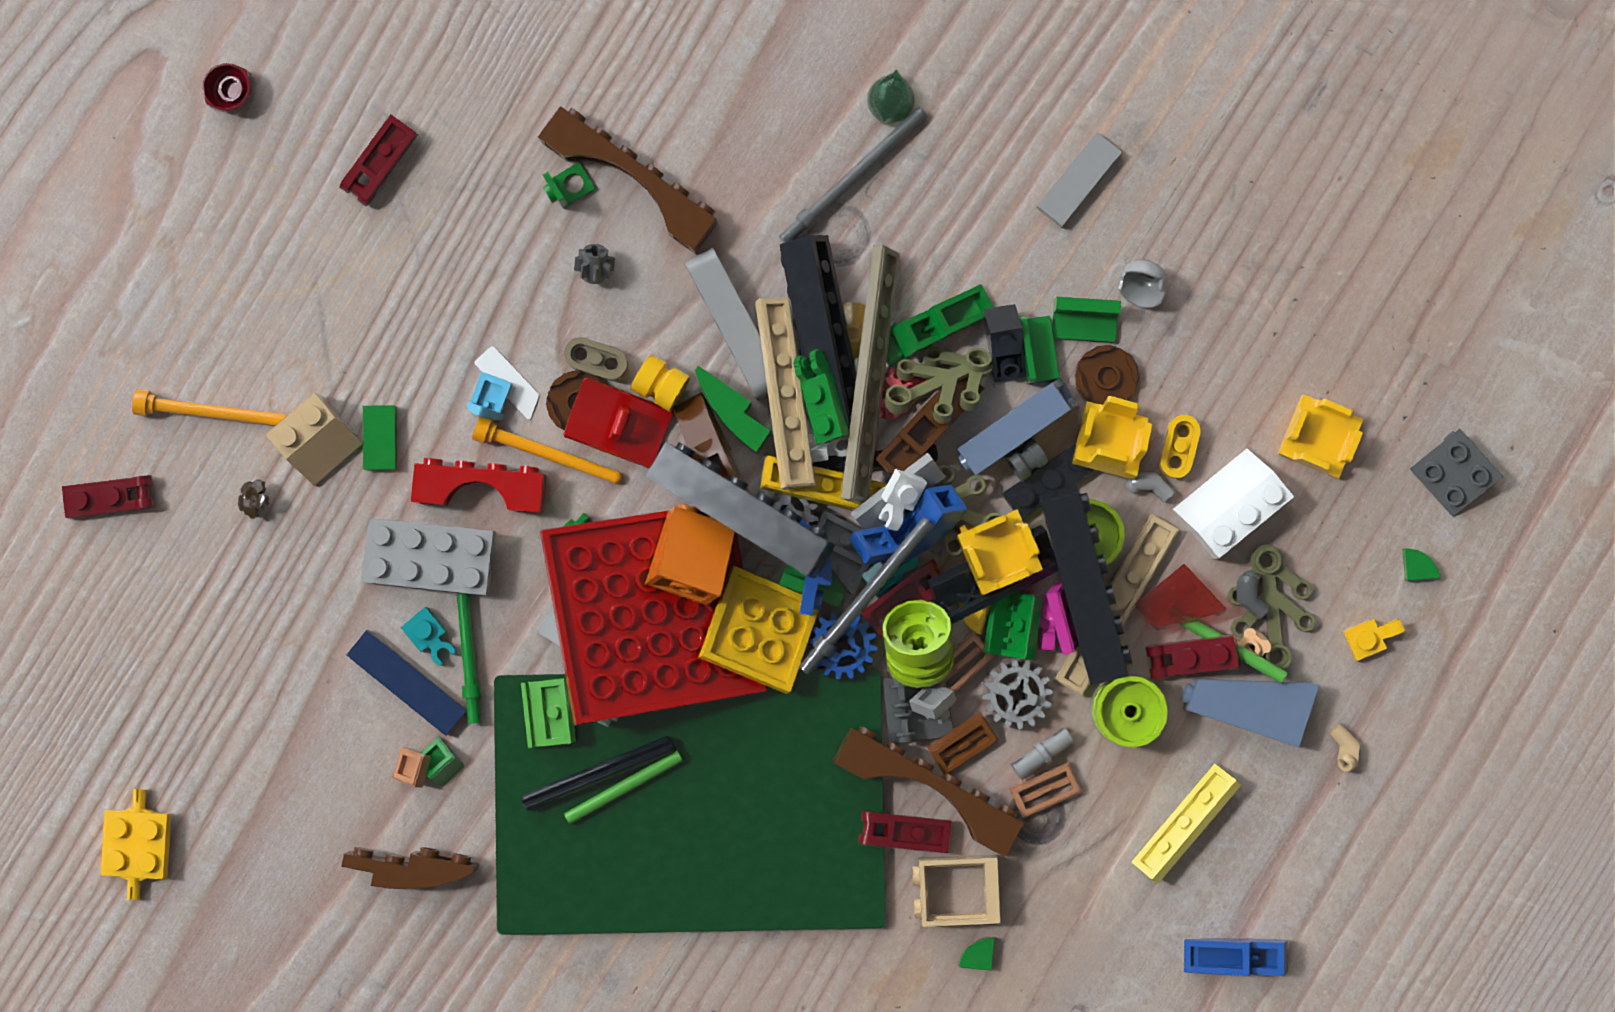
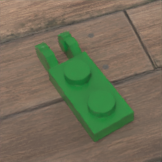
[793,349,849,445]

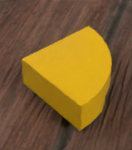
[958,603,990,635]

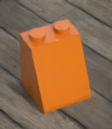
[645,504,735,605]

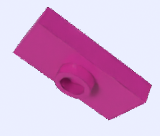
[1046,582,1079,655]

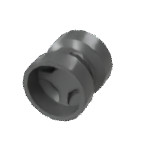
[1005,437,1050,482]

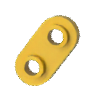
[1159,415,1201,479]

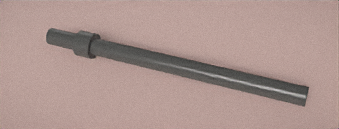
[779,107,927,243]
[799,517,934,675]

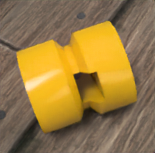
[630,353,690,412]

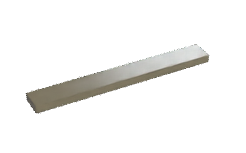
[841,245,900,505]

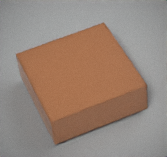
[392,747,431,788]

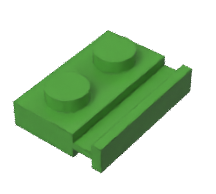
[521,678,576,748]

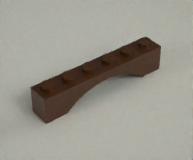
[538,106,718,254]
[832,726,1024,858]

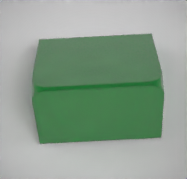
[421,736,464,786]

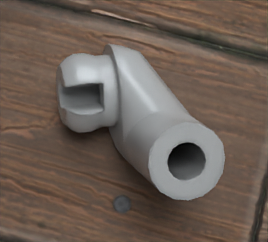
[1126,471,1175,502]

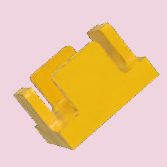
[1278,395,1363,479]
[1072,396,1152,480]
[956,509,1043,595]

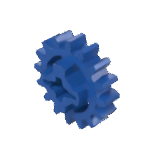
[807,610,877,681]

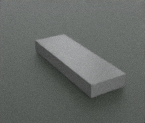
[1036,132,1122,227]
[851,453,945,530]

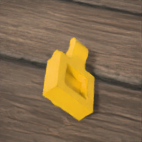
[1342,619,1405,661]

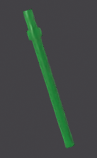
[456,592,482,724]

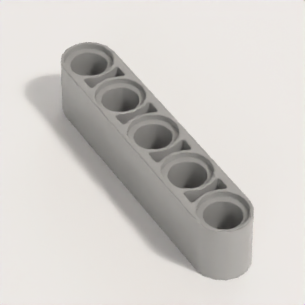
[684,248,768,401]

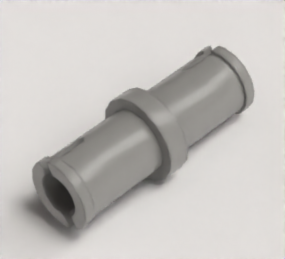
[1010,726,1075,780]

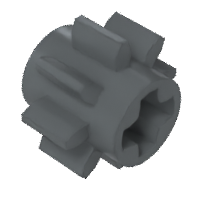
[574,244,615,284]

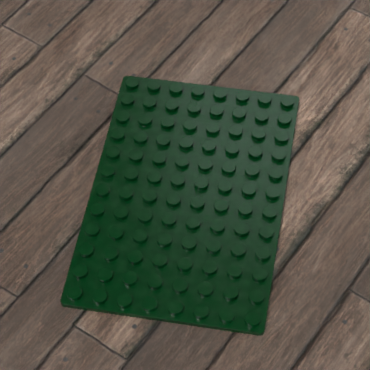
[494,669,885,935]

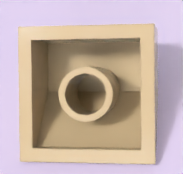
[265,393,363,486]

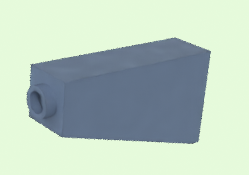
[958,378,1079,475]
[1181,679,1319,747]

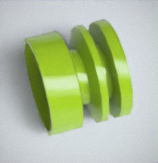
[883,600,954,688]

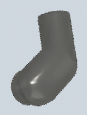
[1237,571,1270,620]

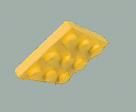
[698,566,819,694]

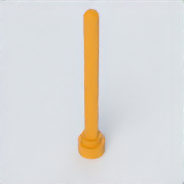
[132,389,287,426]
[472,416,622,484]

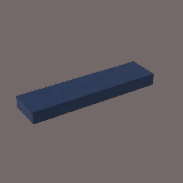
[346,630,467,736]

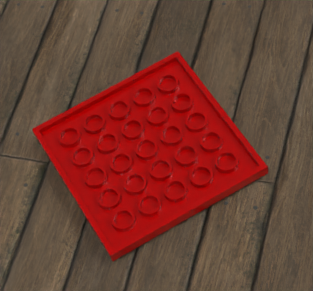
[540,507,767,726]

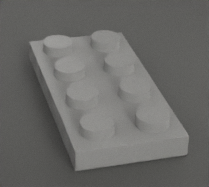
[362,518,496,596]

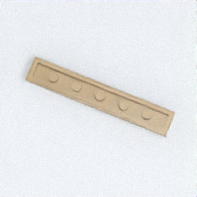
[755,297,815,489]
[1054,514,1179,696]

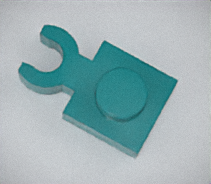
[400,607,457,666]

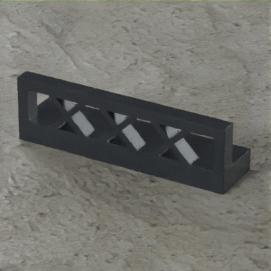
[927,525,1059,624]

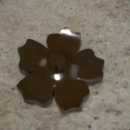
[238,479,270,519]

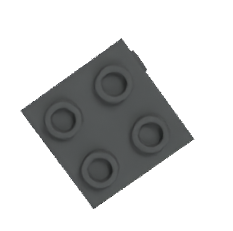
[1410,428,1503,517]
[883,677,953,743]

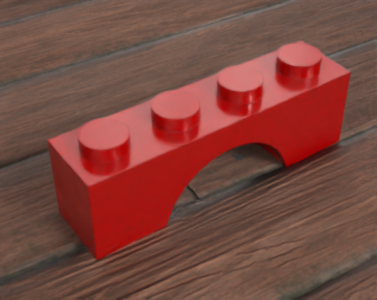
[411,458,547,514]

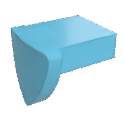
[466,372,513,421]

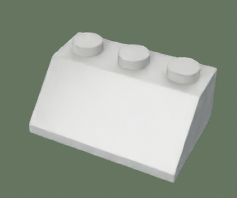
[1172,449,1294,559]

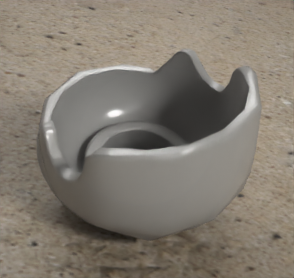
[1118,259,1168,308]

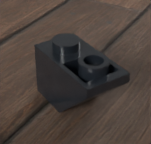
[984,304,1026,382]

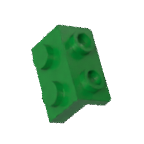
[984,592,1043,660]

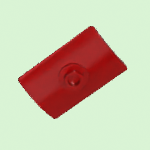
[563,378,673,469]

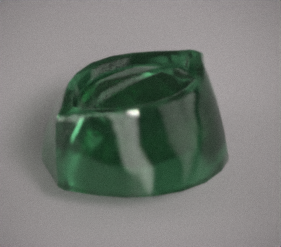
[867,70,915,124]

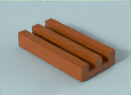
[926,712,998,774]

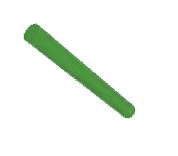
[1168,607,1288,684]
[564,750,683,825]

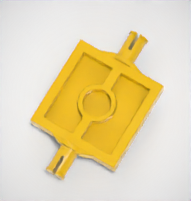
[100,788,172,900]

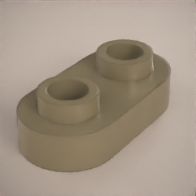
[564,337,628,380]

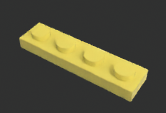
[1132,764,1241,884]

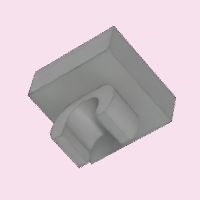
[909,684,957,725]

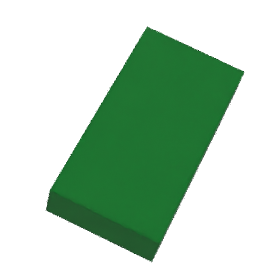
[363,405,397,470]

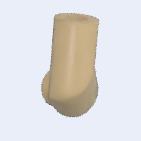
[1328,722,1360,772]

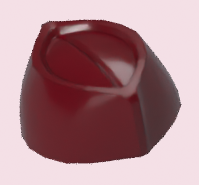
[202,63,252,111]

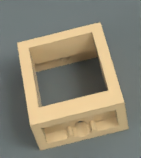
[912,854,1000,927]

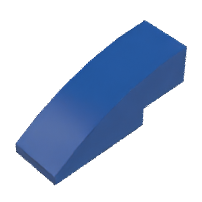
[1184,938,1288,976]

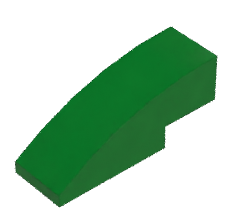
[891,284,994,358]
[695,366,771,454]

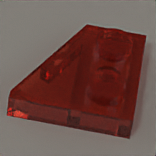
[1135,564,1226,631]

